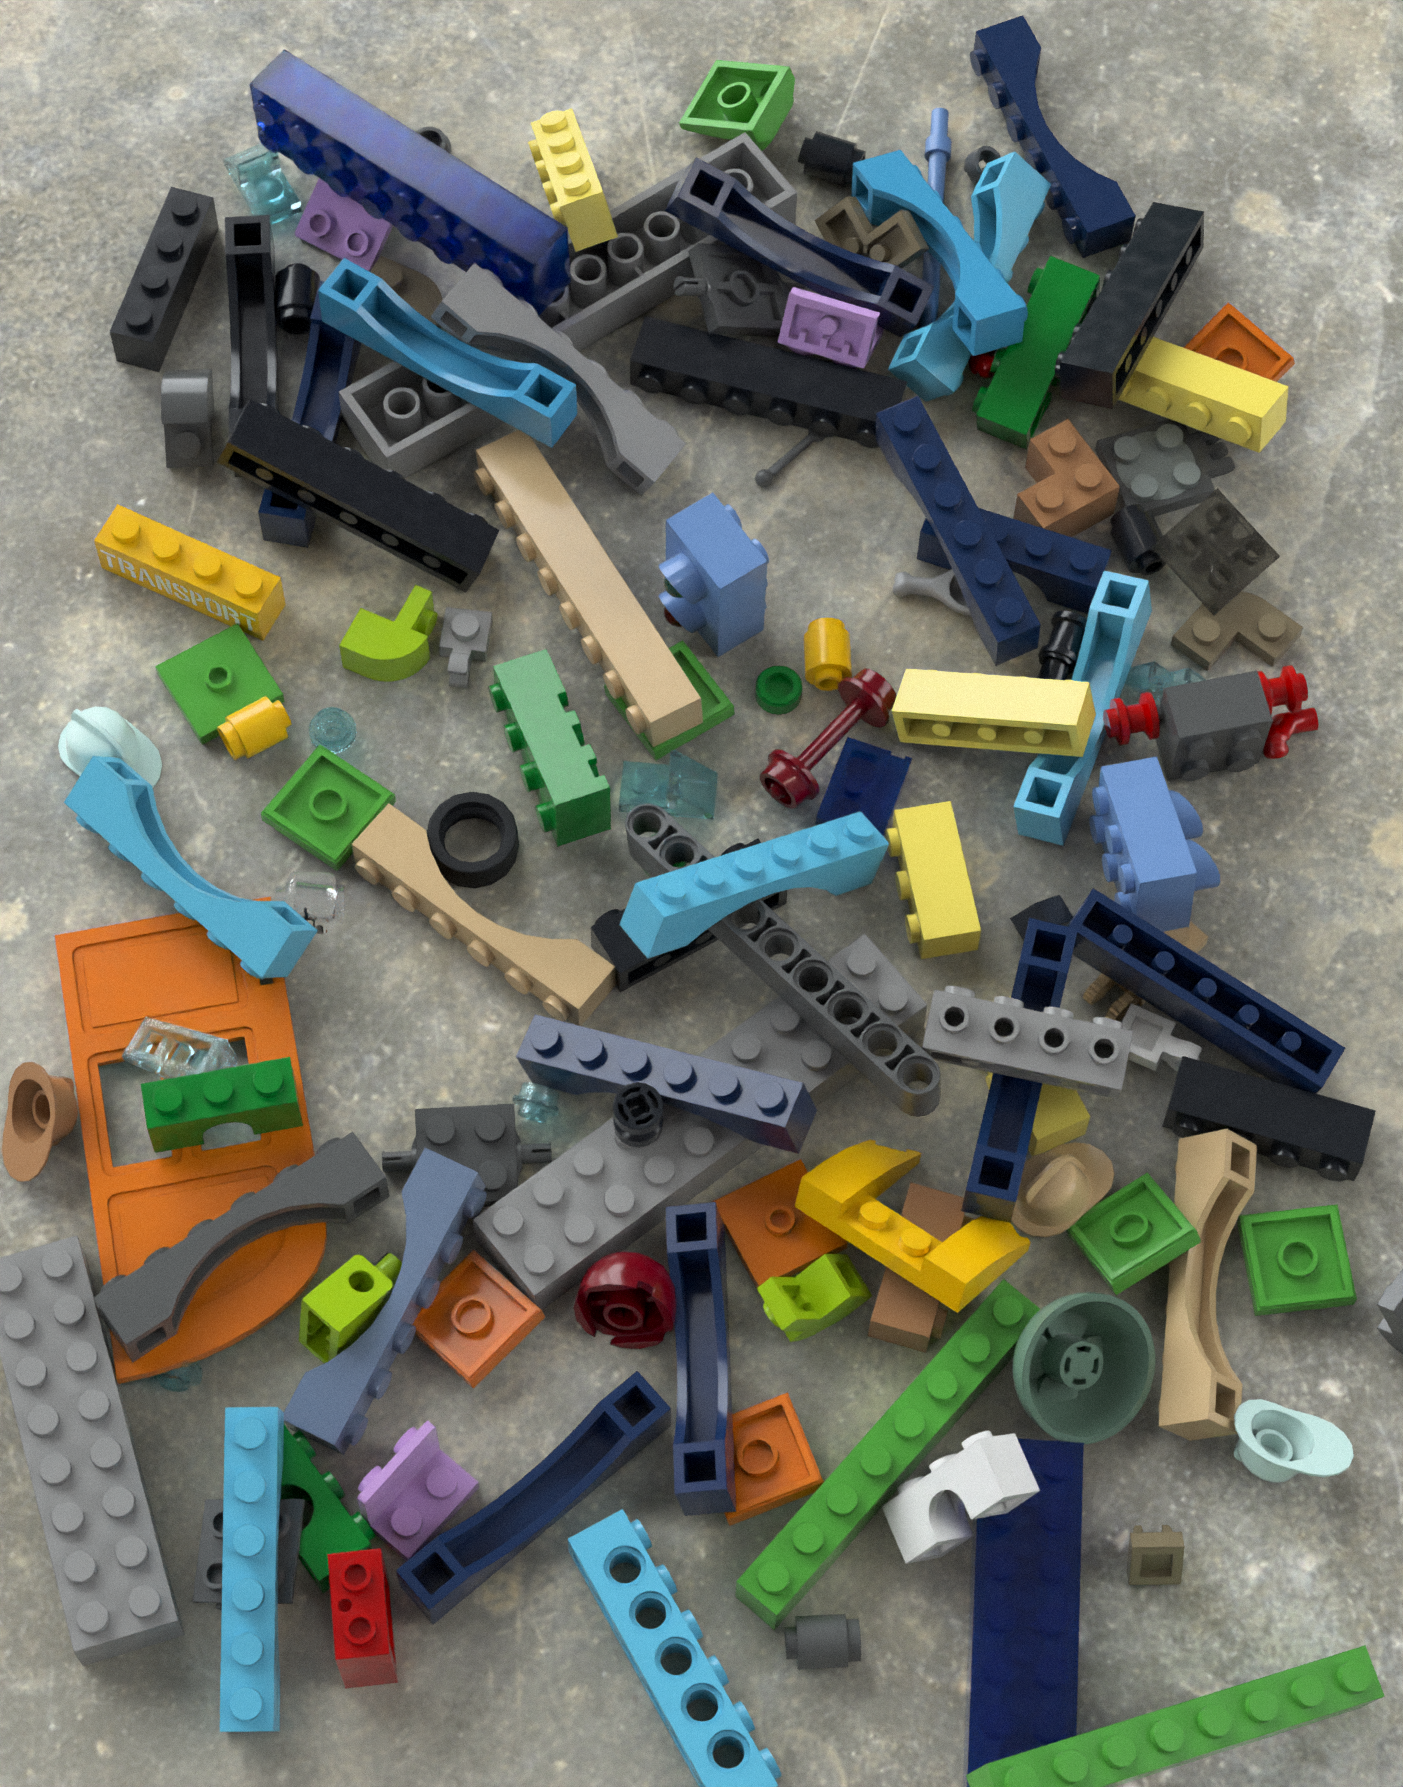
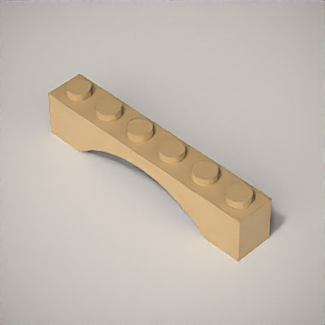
[352,803,616,1026]
[1158,1129,1257,1441]

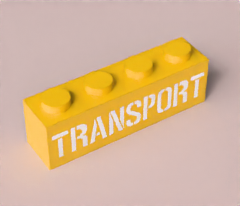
[94,504,286,641]

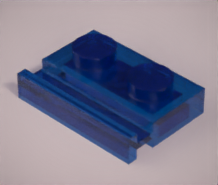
[815,737,912,837]

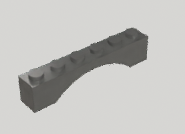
[93,1132,390,1362]

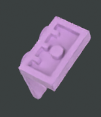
[295,154,423,272]
[777,287,884,368]
[357,1421,479,1561]

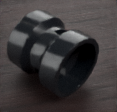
[613,1082,664,1148]

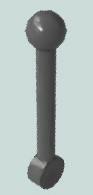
[755,426,826,487]

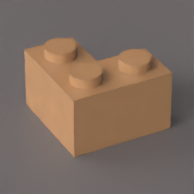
[1013,419,1120,537]

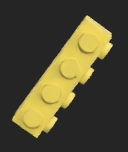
[528,108,618,252]
[1118,337,1289,453]
[892,669,1096,757]

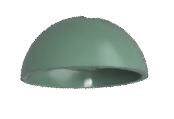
[1012,1292,1156,1445]

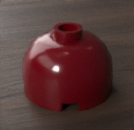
[573,1252,676,1349]

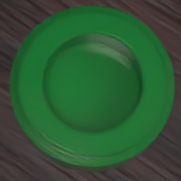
[755,666,802,715]

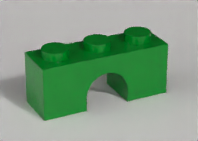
[141,1057,303,1153]
[280,1424,376,1594]

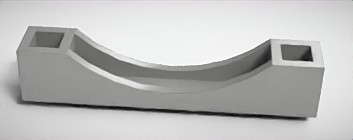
[431,263,686,496]

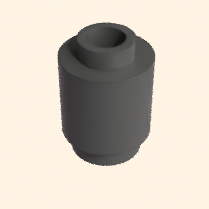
[785,1614,861,1670]

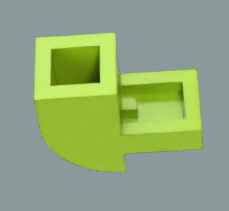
[339,585,438,682]
[757,1254,872,1342]

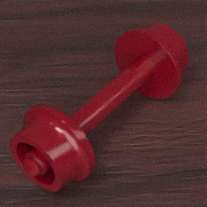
[759,668,897,809]

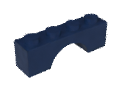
[917,508,1112,614]

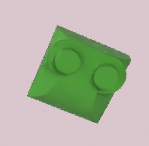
[679,60,795,151]

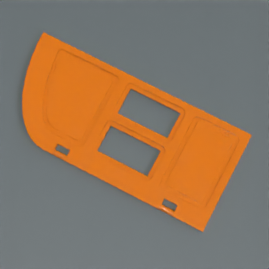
[55,897,327,1384]

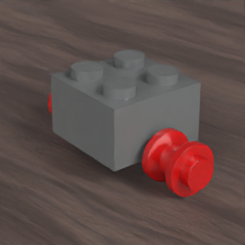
[1103,665,1308,781]

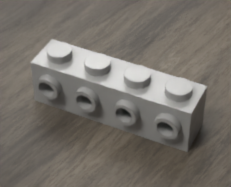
[922,986,1133,1099]

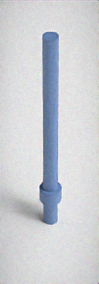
[919,108,952,329]

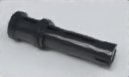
[1037,611,1087,680]

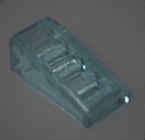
[122,1017,238,1079]

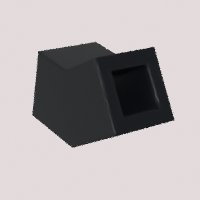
[1010,895,1073,941]

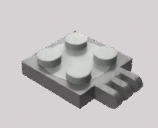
[1095,419,1235,517]

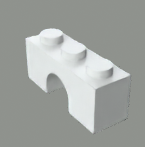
[882,1431,1040,1564]

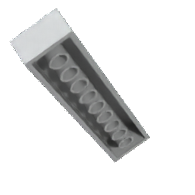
[473,934,927,1310]

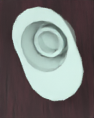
[58,706,162,788]
[1234,1399,1354,1483]

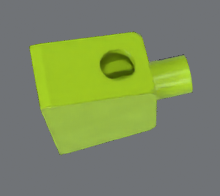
[299,1253,402,1363]

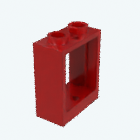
[327,1548,398,1689]

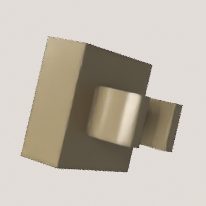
[1127,1525,1185,1585]

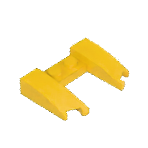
[795,1139,1031,1313]

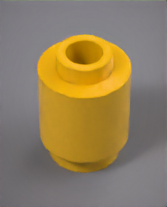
[803,617,852,691]
[217,696,292,760]

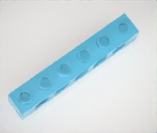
[568,1509,782,1787]

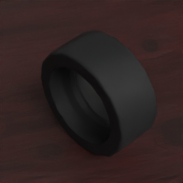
[427,792,519,889]

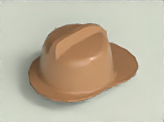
[2,1062,78,1182]

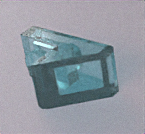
[223,142,302,225]
[619,750,718,820]

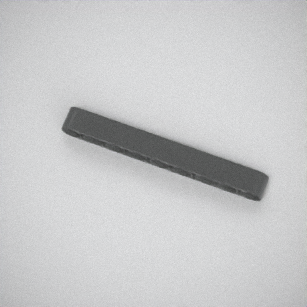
[625,803,941,1117]

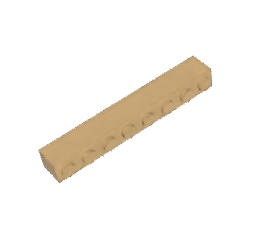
[474,430,703,747]

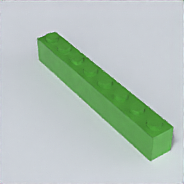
[735,1279,1040,1630]
[966,1645,1385,1787]

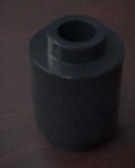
[798,131,866,186]
[275,263,320,334]
[1110,504,1171,575]

